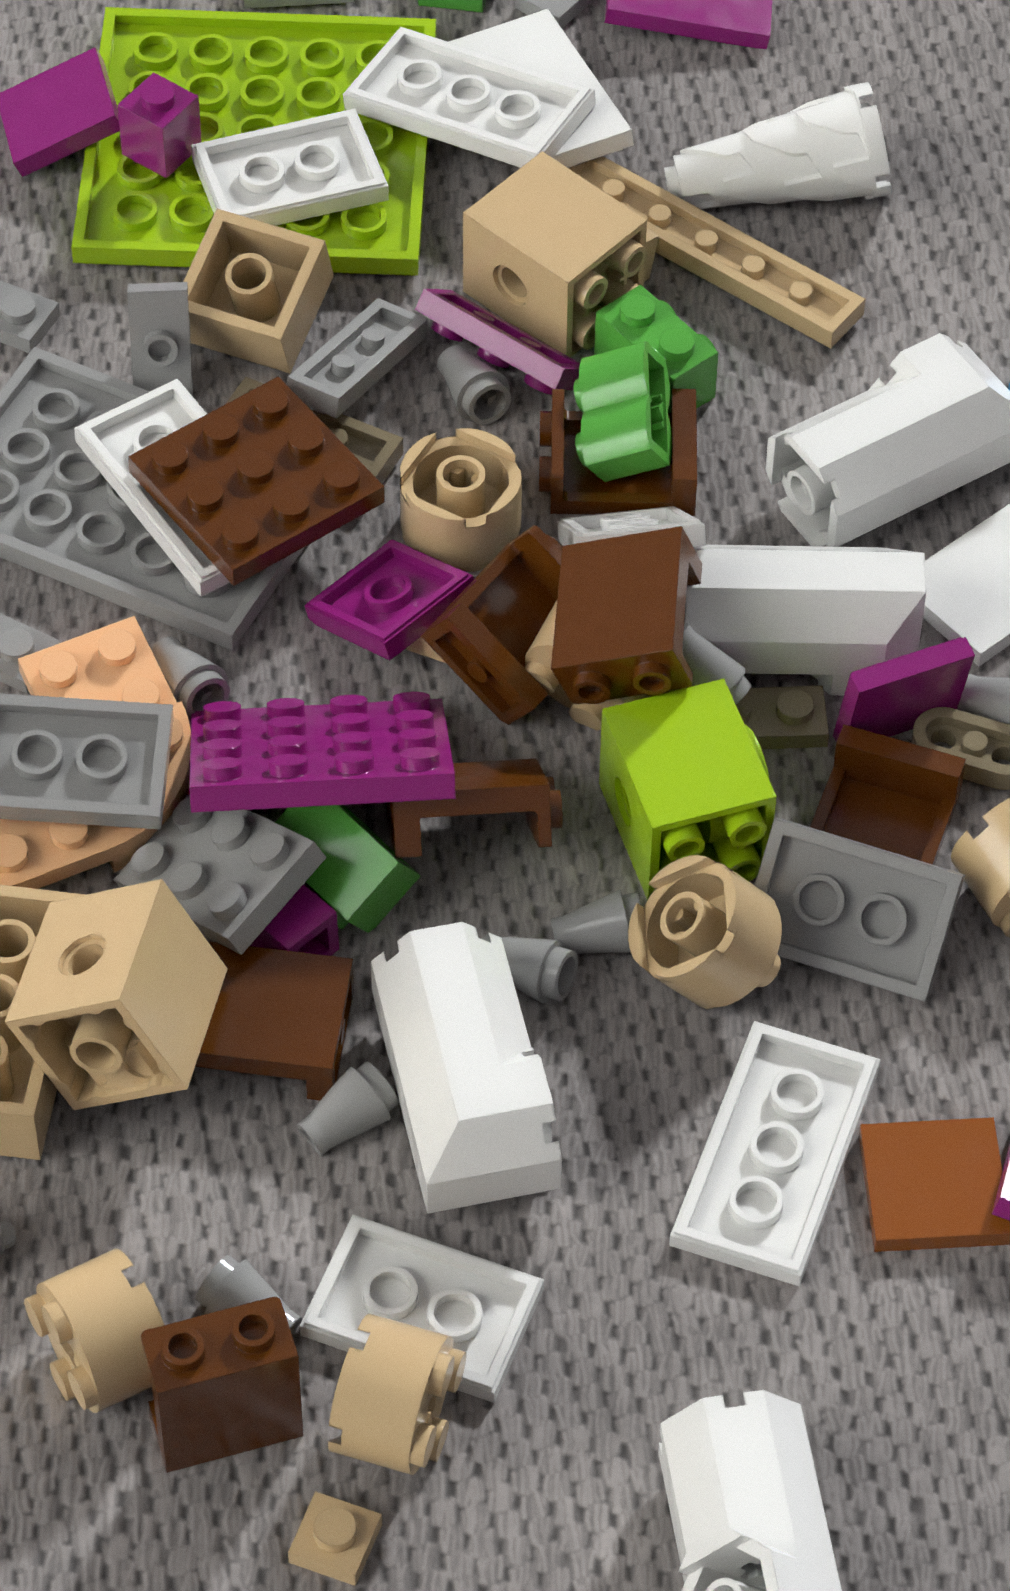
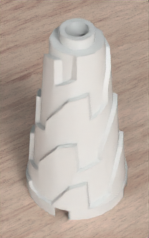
[664,82,892,210]

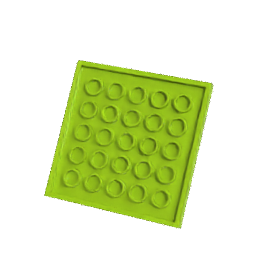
[71,7,436,276]

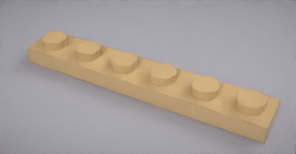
[569,156,865,349]

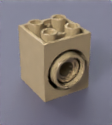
[463,151,647,358]
[5,879,228,1110]

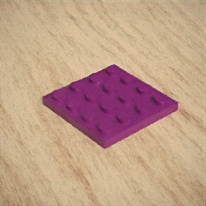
[189,691,456,813]

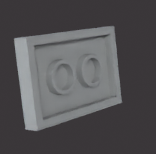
[0,693,174,830]
[113,794,326,955]
[755,818,965,1002]

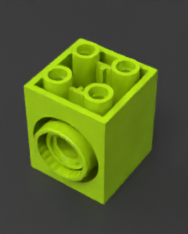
[599,679,777,900]

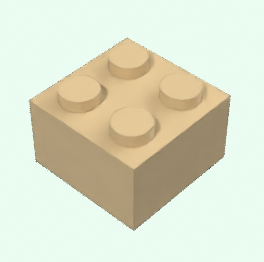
[183,208,334,373]

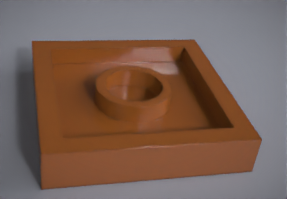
[859,1117,1010,1252]

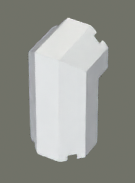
[765,333,1010,547]
[684,545,927,696]
[371,922,562,1214]
[658,1390,842,1591]

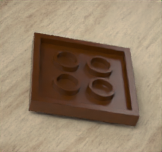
[128,376,385,586]

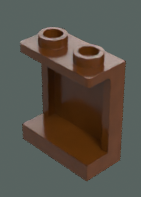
[539,389,697,516]
[421,525,562,725]
[551,526,702,704]
[810,724,966,865]
[386,758,563,858]
[195,941,354,1101]
[141,1297,304,1473]

